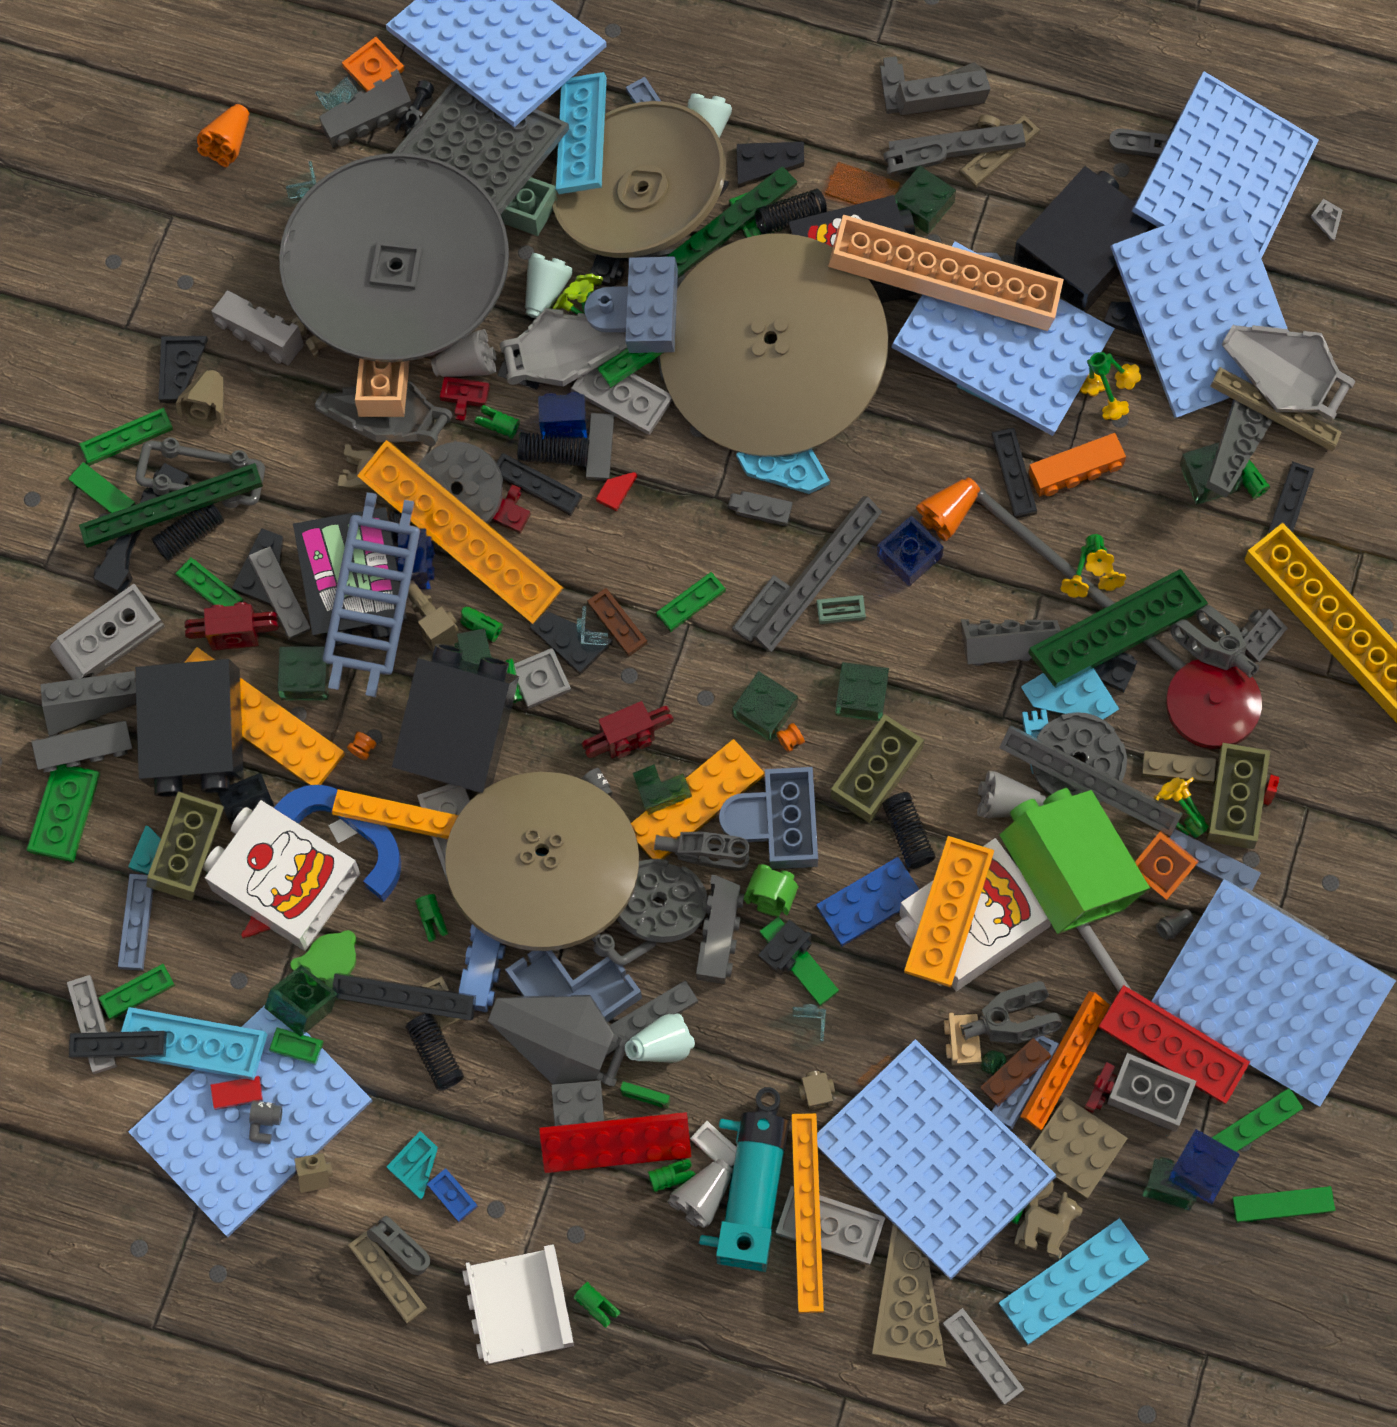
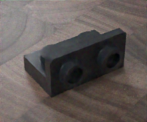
[590,254,629,287]
[1094,652,1138,693]
[218,772,274,824]
[758,919,812,976]

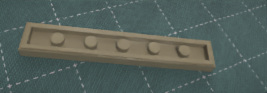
[1210,367,1342,452]

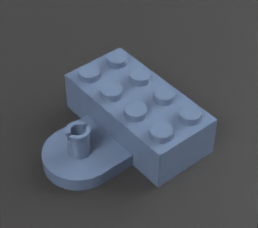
[584,257,678,353]
[719,767,818,869]

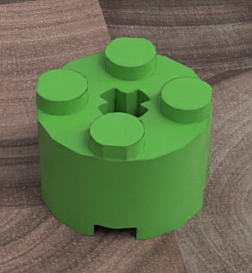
[744,864,798,917]

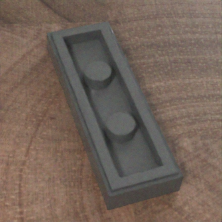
[586,413,614,481]
[732,575,791,643]

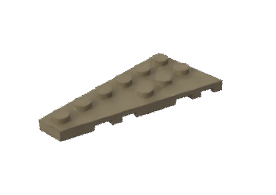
[872,1224,946,1368]

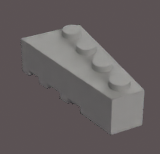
[211,290,304,366]

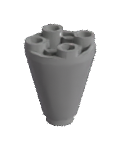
[431,329,497,377]
[977,771,1046,819]
[667,1159,733,1228]

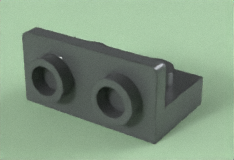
[1239,609,1288,662]

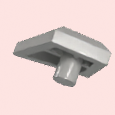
[1311,199,1343,242]

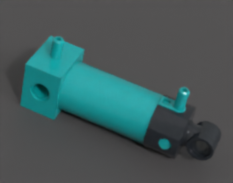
[699,1087,790,1272]

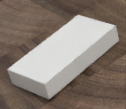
[690,1121,737,1168]

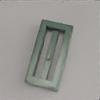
[816,595,866,624]

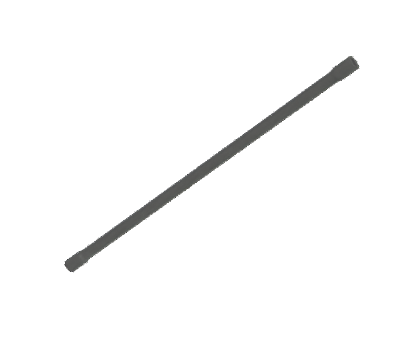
[969,477,1186,672]

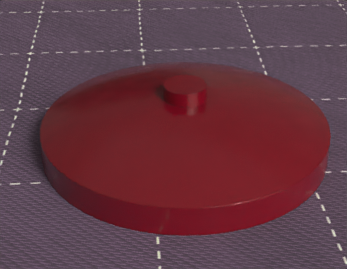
[1166,659,1262,749]

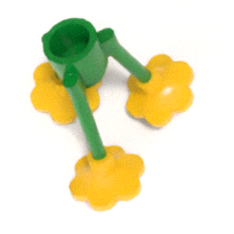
[1080,352,1141,420]
[1060,534,1127,598]
[1154,777,1209,838]

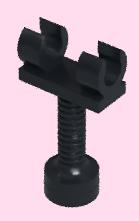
[394,80,434,138]

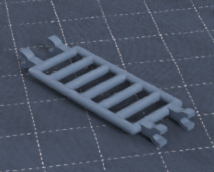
[323,492,420,697]

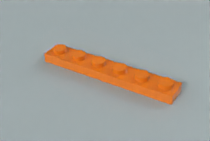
[1020,991,1110,1130]

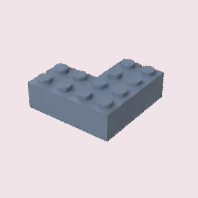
[505,950,642,1022]

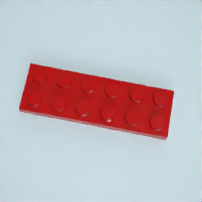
[1098,985,1250,1105]
[539,1112,692,1173]

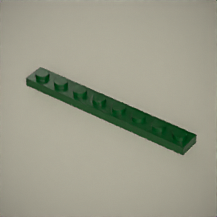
[666,166,797,278]
[79,463,263,548]

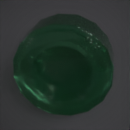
[981,1050,1006,1075]

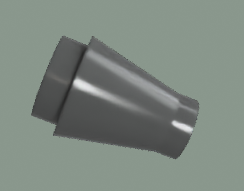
[1156,909,1193,940]

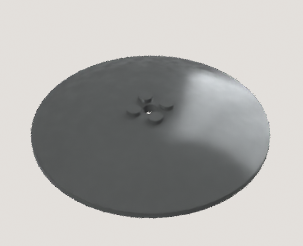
[279,153,509,362]

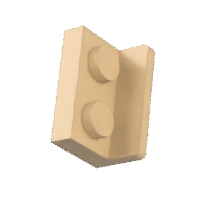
[944,1013,981,1066]

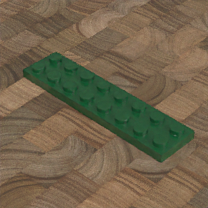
[1028,569,1208,688]

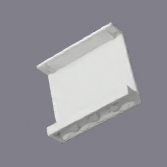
[463,1244,574,1365]

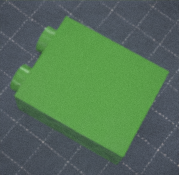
[1000,788,1150,934]

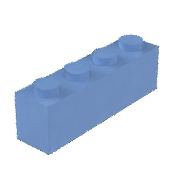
[459,924,505,1012]

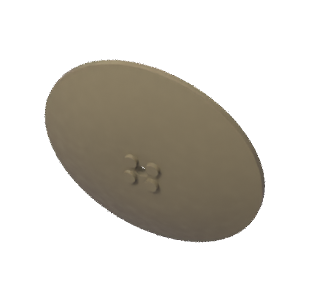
[660,234,888,457]

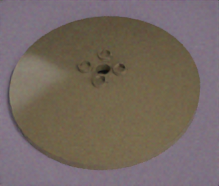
[551,101,726,258]
[445,772,639,951]

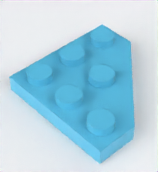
[736,449,830,494]
[1021,668,1119,719]

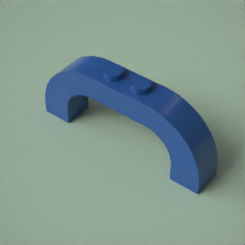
[274,785,401,902]

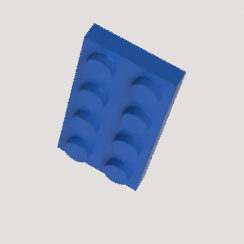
[816,857,919,947]

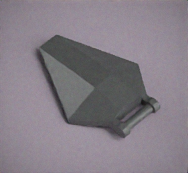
[315,381,453,446]
[488,995,630,1086]

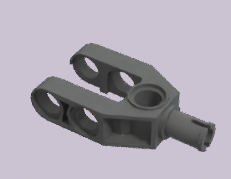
[1170,605,1259,678]
[654,832,749,871]
[960,981,1062,1044]

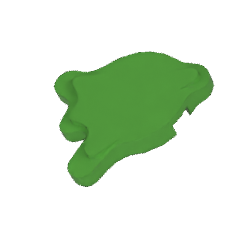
[291,930,356,1000]

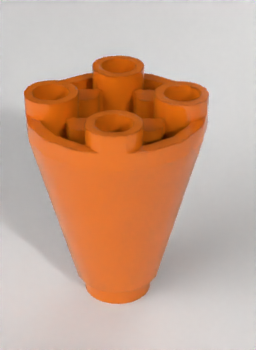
[197,104,249,167]
[916,477,980,542]

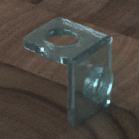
[315,77,359,110]
[286,161,317,199]
[577,606,608,645]
[793,1004,826,1042]

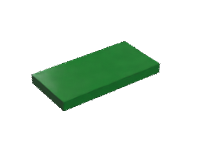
[27,764,100,863]

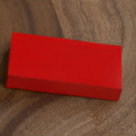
[210,1076,263,1110]

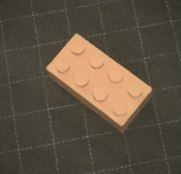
[355,358,410,417]

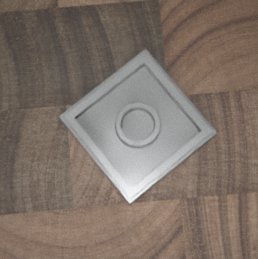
[515,648,571,709]

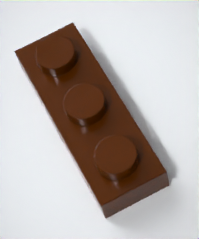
[587,588,648,657]
[980,1038,1051,1107]

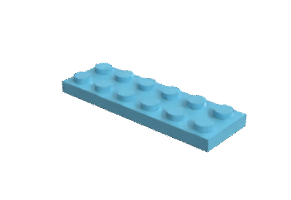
[556,72,607,194]
[121,1007,267,1080]
[998,1218,1149,1345]

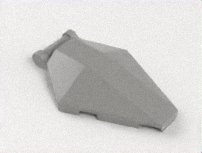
[500,308,627,386]
[1222,324,1355,421]

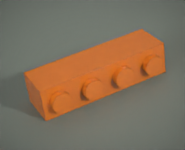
[1028,433,1126,497]

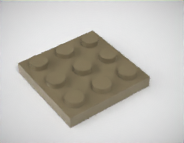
[1030,1097,1128,1200]

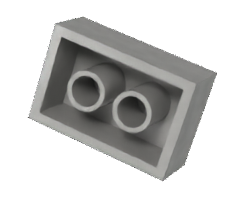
[1107,1053,1196,1132]

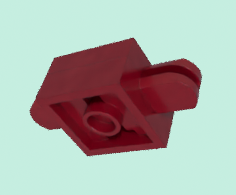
[184,602,279,651]
[581,701,674,759]

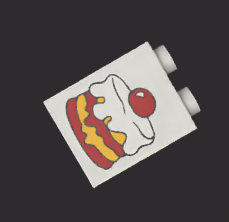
[203,800,361,951]
[895,838,1051,992]

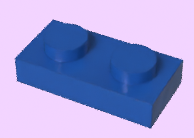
[427,1168,478,1222]

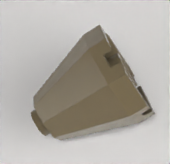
[176,370,225,429]

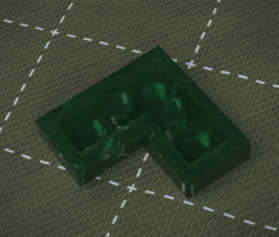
[632,764,692,815]

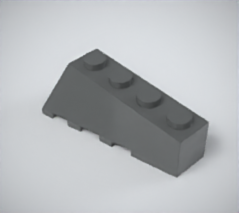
[895,62,991,115]
[319,69,412,148]
[961,619,1061,666]
[40,671,136,736]
[31,720,132,773]
[696,875,744,984]

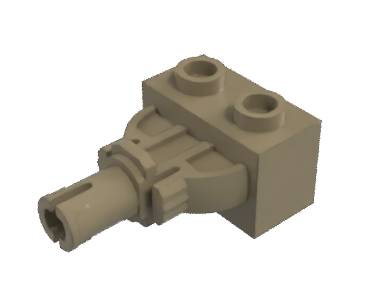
[408,580,459,652]

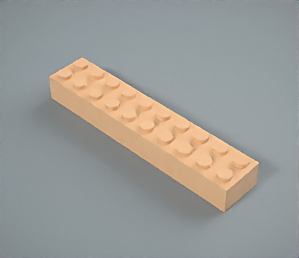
[828,215,1064,331]

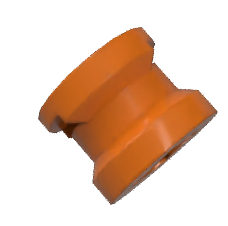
[776,723,805,752]
[347,732,377,760]

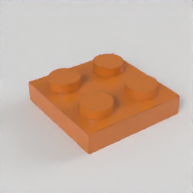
[342,37,405,92]

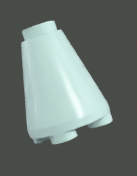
[688,94,732,138]
[525,253,572,318]
[625,1014,695,1063]

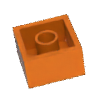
[1135,831,1199,900]

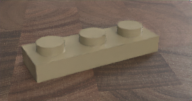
[1142,751,1216,784]

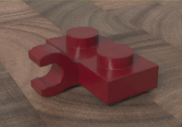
[440,376,490,421]
[491,484,531,534]
[1085,1062,1117,1114]

